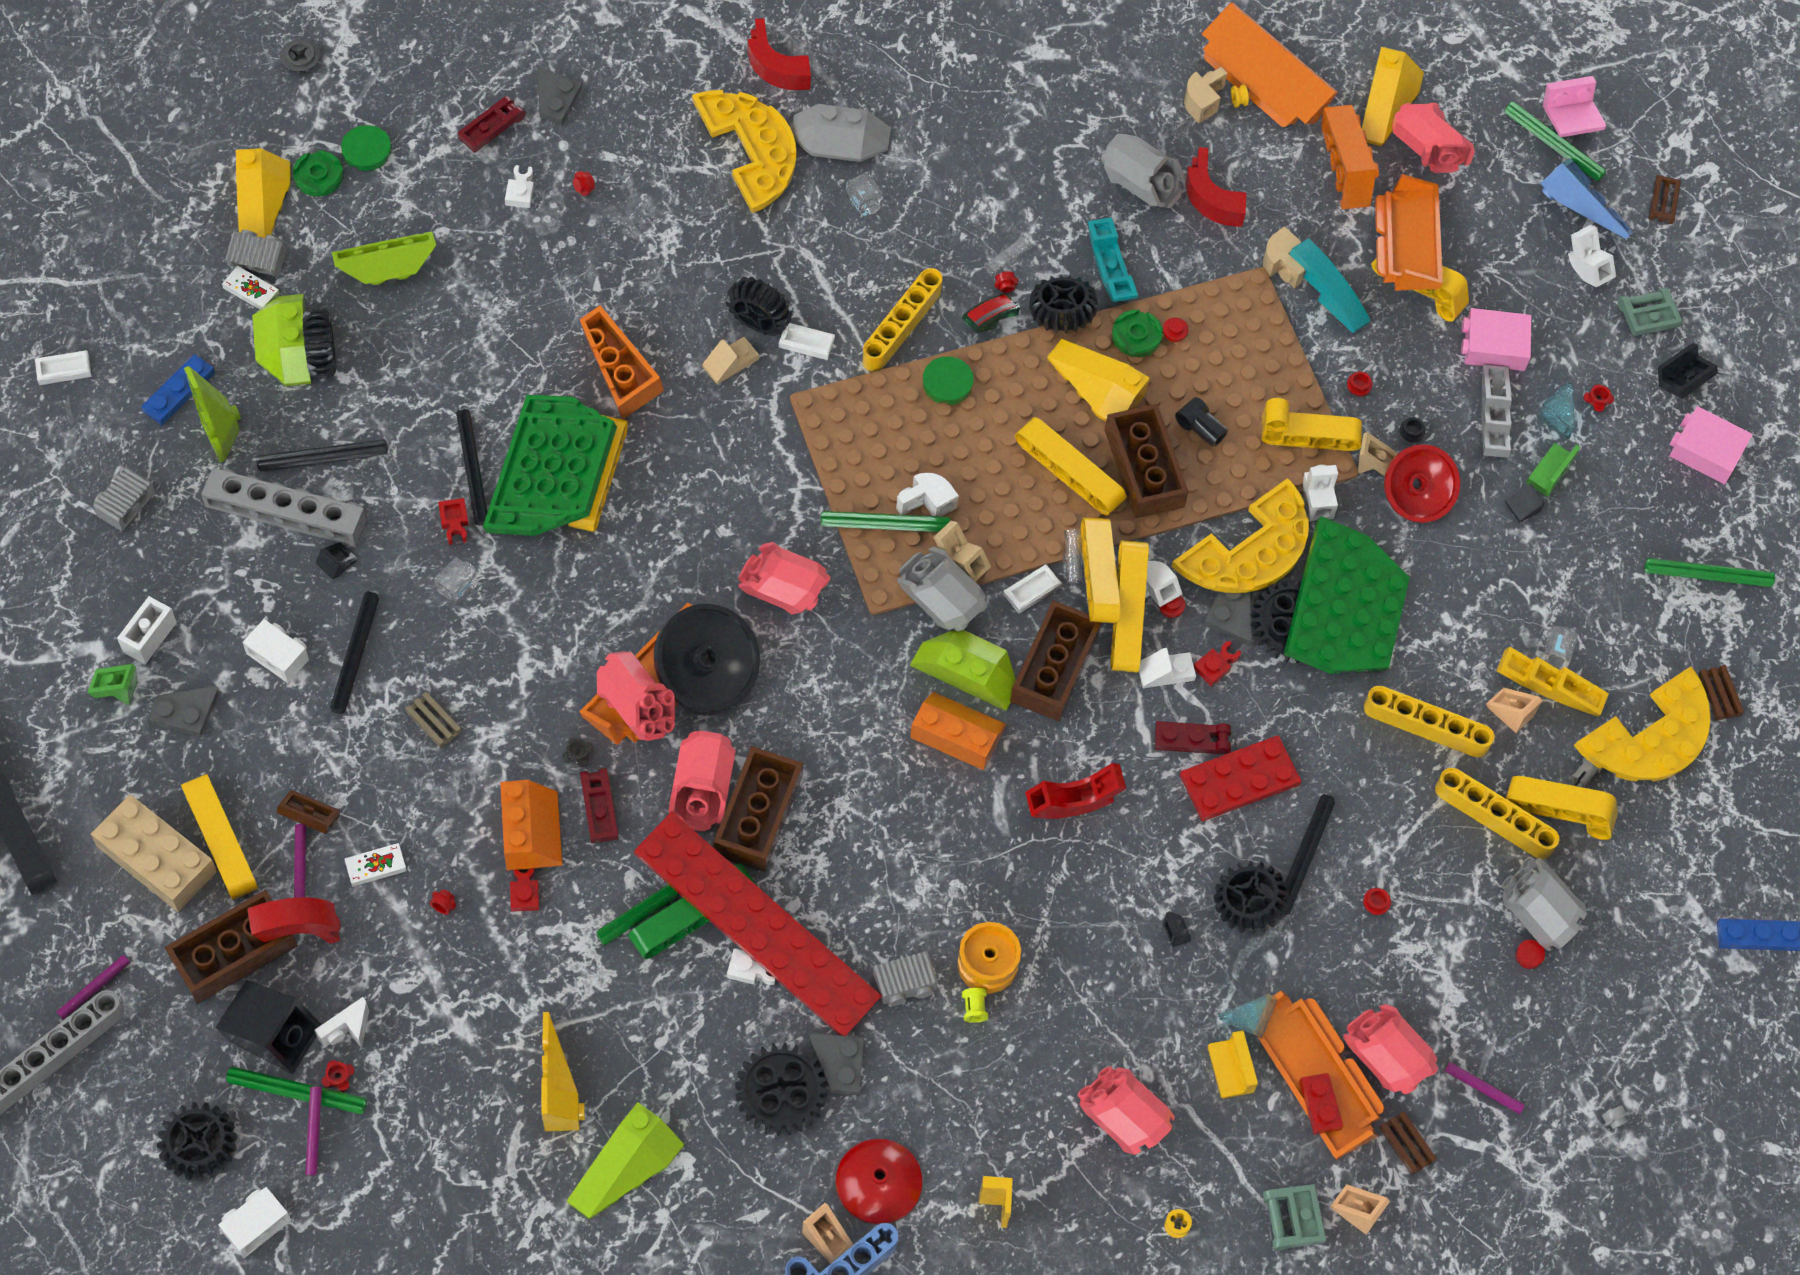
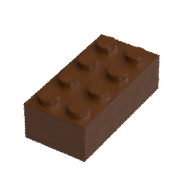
[1105,404,1189,518]
[1010,600,1102,722]
[713,746,803,872]
[165,890,298,1004]

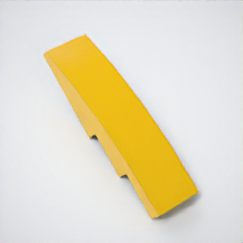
[1496,647,1609,717]

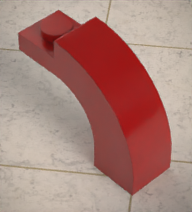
[747,18,811,90]
[1185,147,1246,227]
[1025,763,1127,819]
[247,897,341,944]

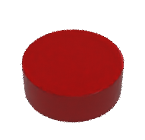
[1515,940,1545,969]

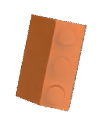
[910,692,1007,770]
[500,780,563,871]

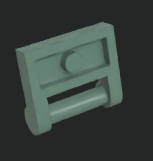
[1618,287,1682,337]
[1263,1184,1326,1251]

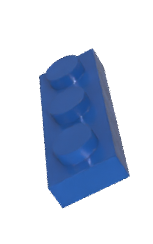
[141,354,215,425]
[1716,919,1800,951]

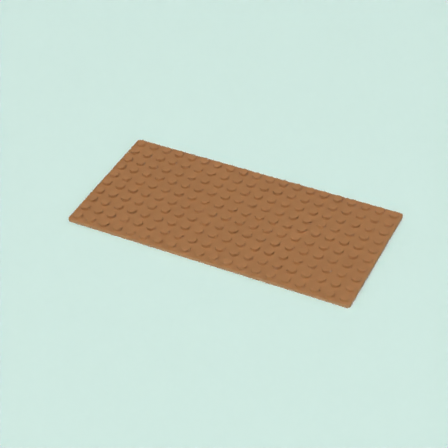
[790,267,1358,615]

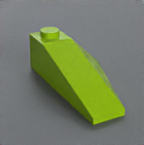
[184,366,241,463]
[567,1102,684,1220]

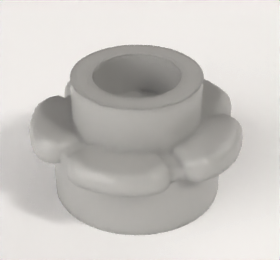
[1602,1105,1630,1129]

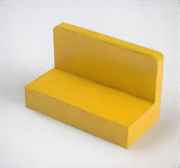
[1207,1030,1258,1099]
[979,1176,1013,1228]

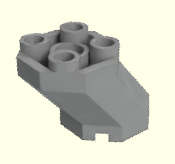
[1101,134,1184,208]
[897,547,987,631]
[1502,857,1587,951]

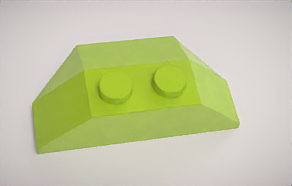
[332,231,436,285]
[252,294,311,386]
[910,629,1016,711]

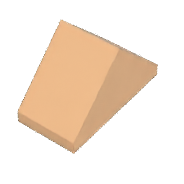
[1486,688,1542,733]
[1330,1184,1390,1235]
[802,1203,853,1264]

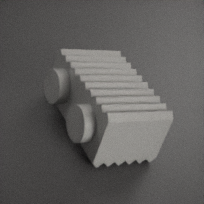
[225,230,287,277]
[93,467,155,532]
[873,951,938,1006]

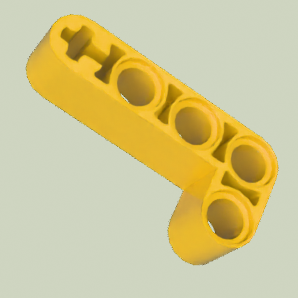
[1371,258,1469,322]
[1262,398,1362,451]
[1506,776,1618,840]

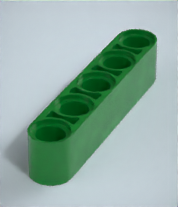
[628,864,758,960]

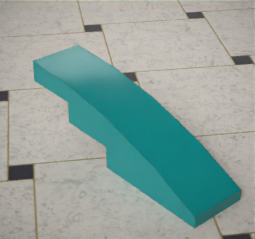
[1289,238,1371,333]

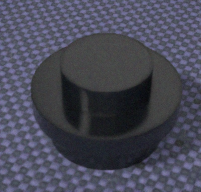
[1399,417,1426,442]

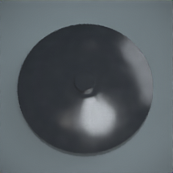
[654,604,760,713]

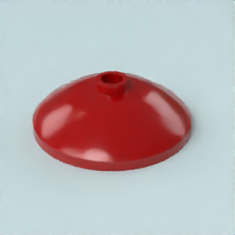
[1384,444,1460,523]
[836,1139,922,1225]

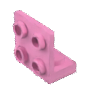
[1543,76,1606,137]

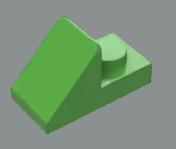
[87,664,138,705]

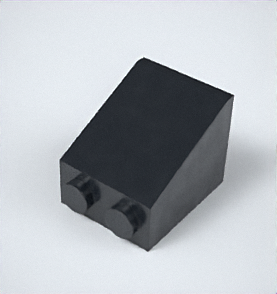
[215,980,322,1074]

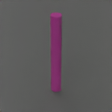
[294,824,306,898]
[56,955,130,1020]
[1444,1061,1525,1115]
[305,1087,322,1176]

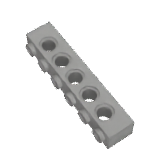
[201,468,366,547]

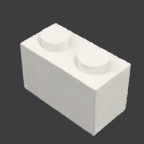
[117,596,177,665]
[243,619,309,683]
[218,1187,291,1258]

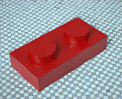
[1299,1073,1344,1135]

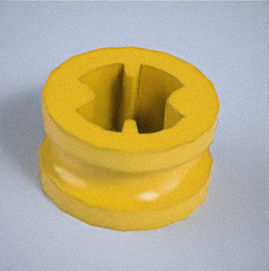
[1231,84,1249,108]
[1164,1209,1192,1238]

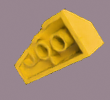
[1361,47,1424,146]
[236,148,291,238]
[1047,339,1150,422]
[541,1012,585,1131]

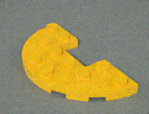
[692,90,796,214]
[1171,478,1309,593]
[1573,666,1710,782]

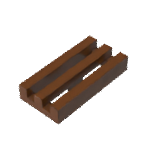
[1648,175,1681,225]
[1698,665,1744,721]
[277,790,340,834]
[1379,1111,1437,1176]

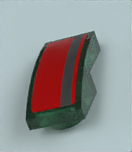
[962,293,1021,333]

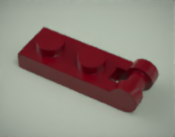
[457,96,526,153]
[1155,721,1231,755]
[580,768,619,844]

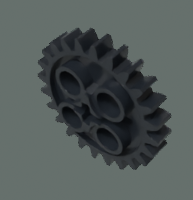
[1250,580,1301,663]
[735,1043,828,1136]

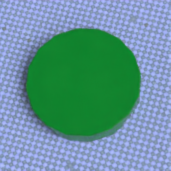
[341,125,392,171]
[293,151,343,197]
[1112,310,1163,357]
[922,356,973,405]

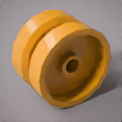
[957,922,1021,994]

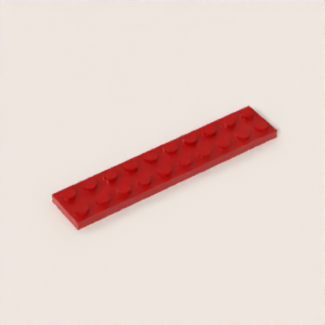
[634,811,881,1037]

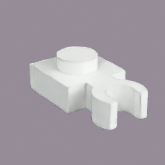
[505,165,534,208]
[727,948,775,985]

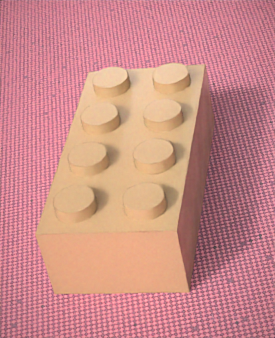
[91,794,217,912]

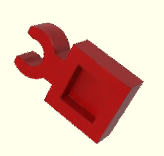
[438,498,469,545]
[1193,641,1241,686]
[510,868,539,912]

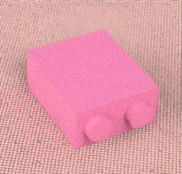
[1461,308,1531,371]
[1669,406,1753,485]

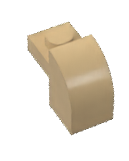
[1184,67,1227,124]
[1263,226,1305,288]
[933,520,991,582]

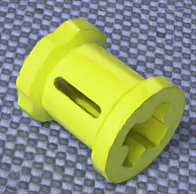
[961,988,988,1023]

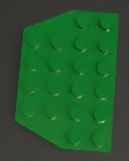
[483,395,617,536]
[1283,516,1410,674]

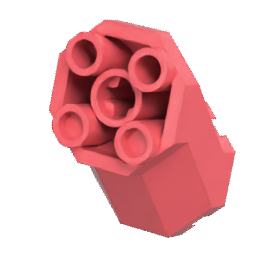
[1392,103,1475,173]
[738,542,830,615]
[597,651,675,741]
[668,730,736,832]
[1343,1004,1438,1094]
[1078,1066,1175,1155]

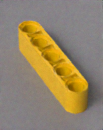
[862,268,942,372]
[568,415,628,532]
[1015,417,1127,516]
[1080,517,1120,623]
[1110,540,1149,673]
[1363,686,1494,758]
[1435,768,1559,859]
[181,774,259,900]

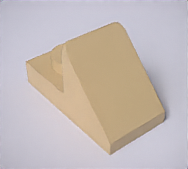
[702,337,759,385]
[1358,432,1398,476]

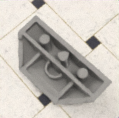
[791,104,891,162]

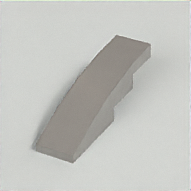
[1481,364,1512,458]

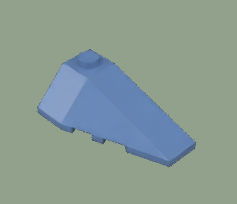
[1540,158,1633,239]

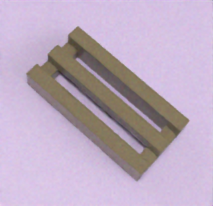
[405,692,462,749]

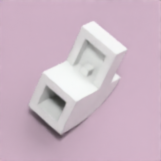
[1568,225,1616,287]
[1303,464,1338,521]
[896,473,959,517]
[1145,561,1182,607]

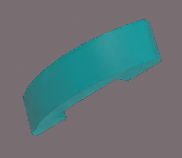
[1087,217,1138,302]

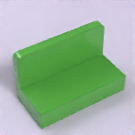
[1526,443,1581,497]

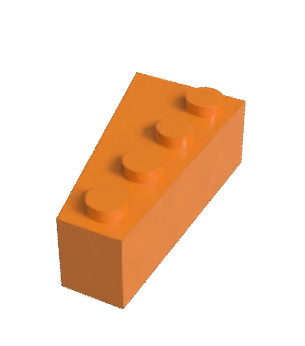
[1321,105,1379,210]
[579,305,664,420]

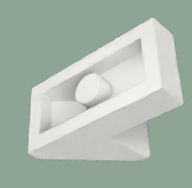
[1139,648,1196,688]
[315,997,369,1048]

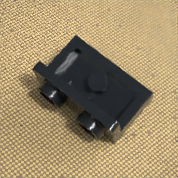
[1658,343,1718,399]

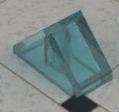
[1538,382,1575,440]
[1218,993,1277,1038]

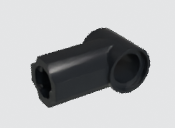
[1175,397,1228,447]

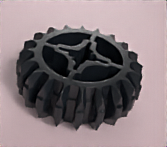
[1029,274,1098,334]
[726,277,793,336]
[302,308,336,379]
[1214,860,1289,935]
[157,1102,238,1181]

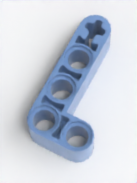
[785,1223,898,1275]

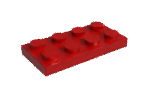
[1179,735,1302,822]

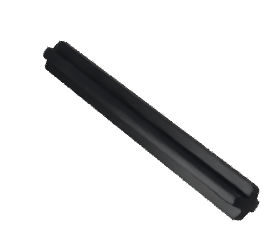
[456,409,487,526]
[256,439,388,471]
[330,591,379,714]
[1281,794,1335,915]

